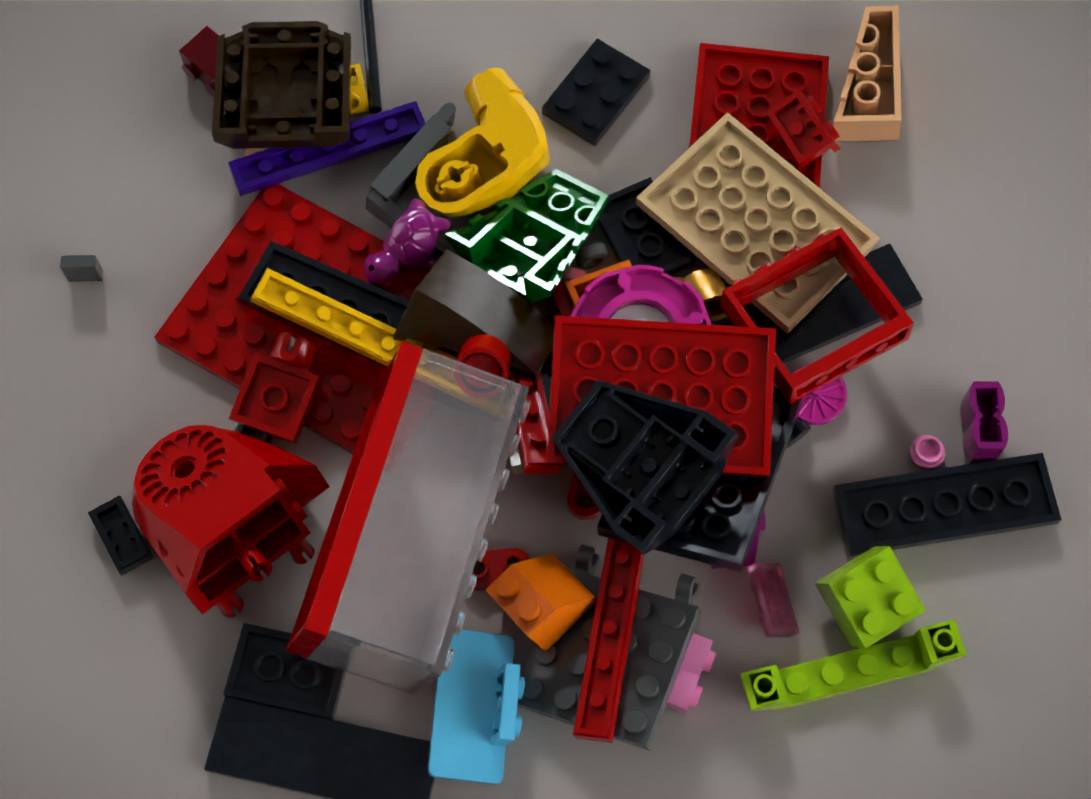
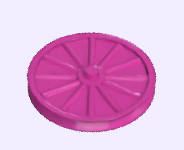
[791,364,847,425]

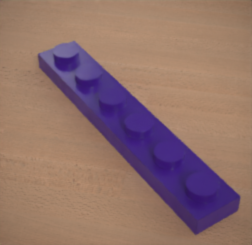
[228,101,426,196]

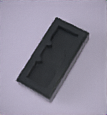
[88,495,154,576]

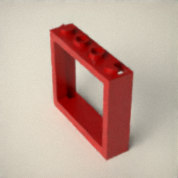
[721,227,914,404]

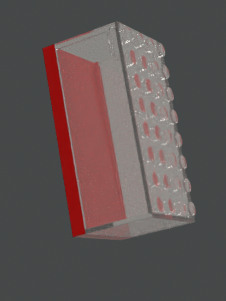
[285,341,531,694]

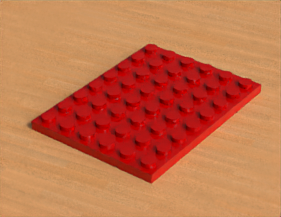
[154,184,459,474]

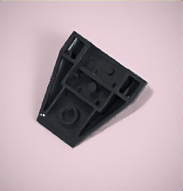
[551,380,739,555]

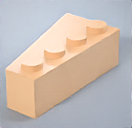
[833,5,902,141]

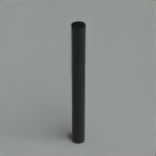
[360,0,382,113]

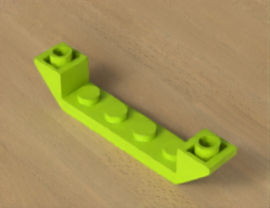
[740,619,967,711]

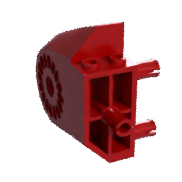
[131,425,330,618]

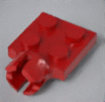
[228,332,322,444]

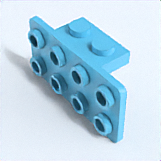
[428,628,525,785]

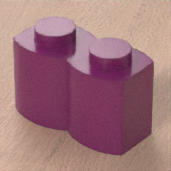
[960,381,1008,463]

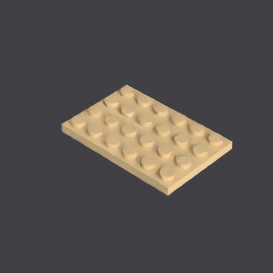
[636,112,880,334]

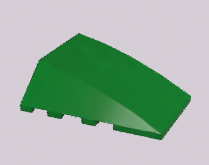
[445,169,609,303]

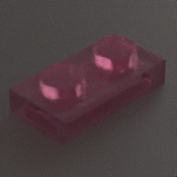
[747,562,800,637]

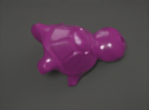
[364,199,450,287]

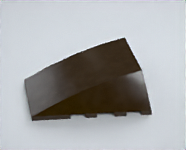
[393,249,555,378]

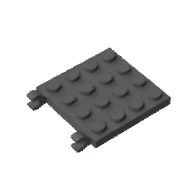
[517,544,701,750]

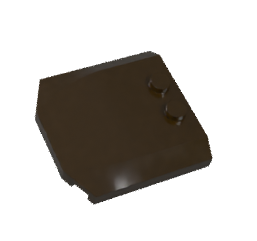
[212,21,352,149]

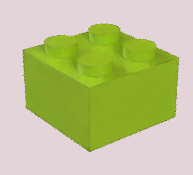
[815,546,926,649]

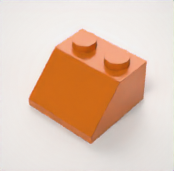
[485,553,597,652]

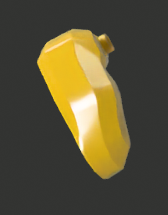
[415,67,550,218]

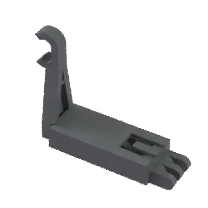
[365,103,456,256]

